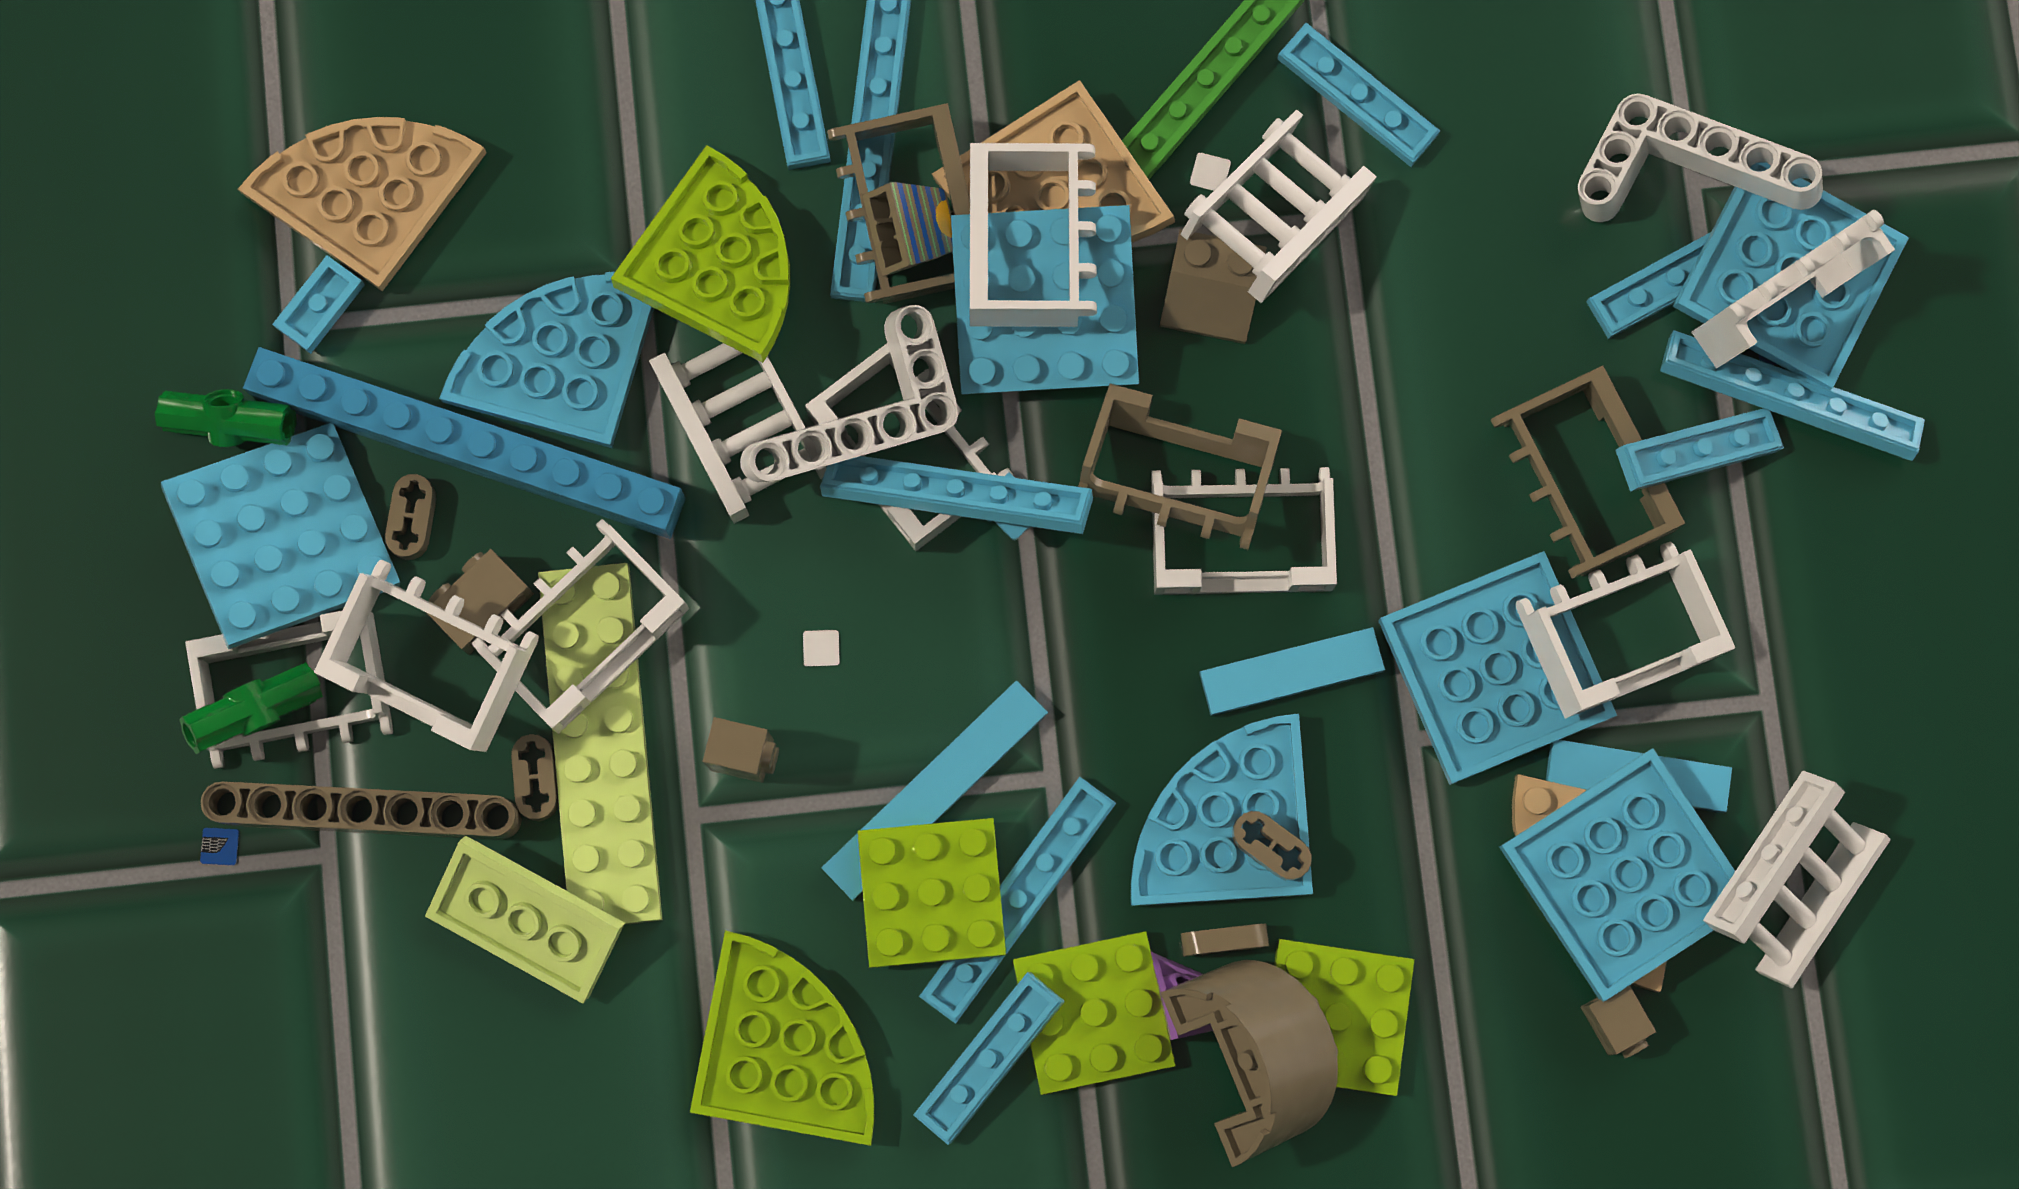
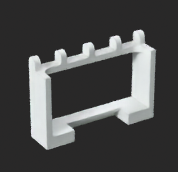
[970,143,1097,327]
[1691,210,1895,369]
[805,343,1013,551]
[1151,467,1337,595]
[471,519,690,734]
[1516,542,1735,719]
[314,560,539,752]
[185,611,393,769]

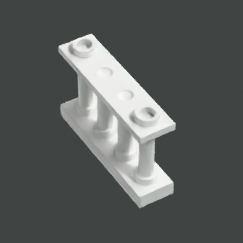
[1180,110,1377,303]
[649,343,826,524]
[1703,771,1891,989]

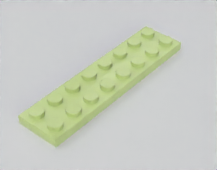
[538,563,663,925]

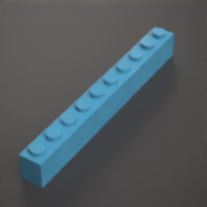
[243,347,686,539]

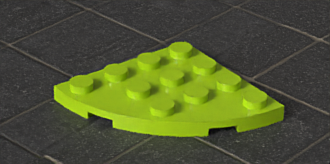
[611,145,790,363]
[690,930,874,1146]

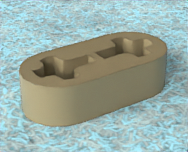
[385,474,436,560]
[511,734,559,821]
[1232,811,1312,881]
[1181,923,1269,957]

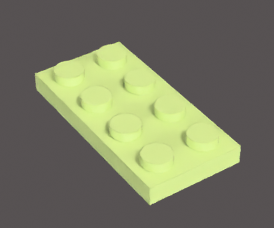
[425,836,625,1004]

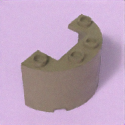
[1160,960,1338,1167]

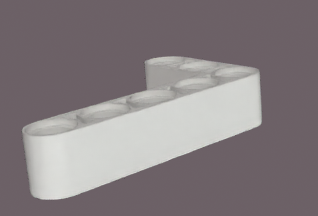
[1578,93,1823,222]
[740,305,959,482]

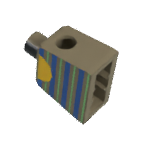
[862,182,954,277]

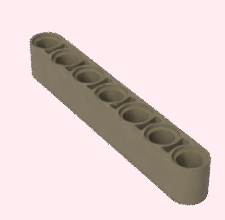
[200,781,522,840]

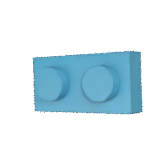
[272,255,365,354]

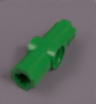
[155,389,297,447]
[179,662,323,754]

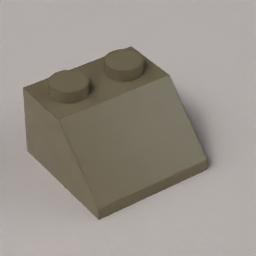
[1159,229,1267,344]

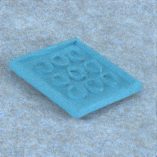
[1673,162,1909,389]
[951,205,1139,394]
[161,423,400,650]
[1378,551,1617,785]
[1499,748,1735,1002]

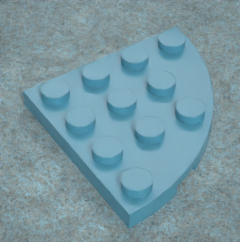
[439,272,654,448]
[1131,714,1313,906]

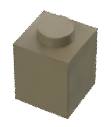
[1581,985,1656,1058]

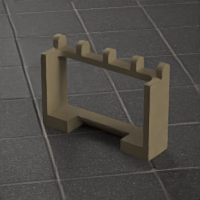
[827,103,970,304]
[1491,366,1685,579]
[1078,384,1282,550]

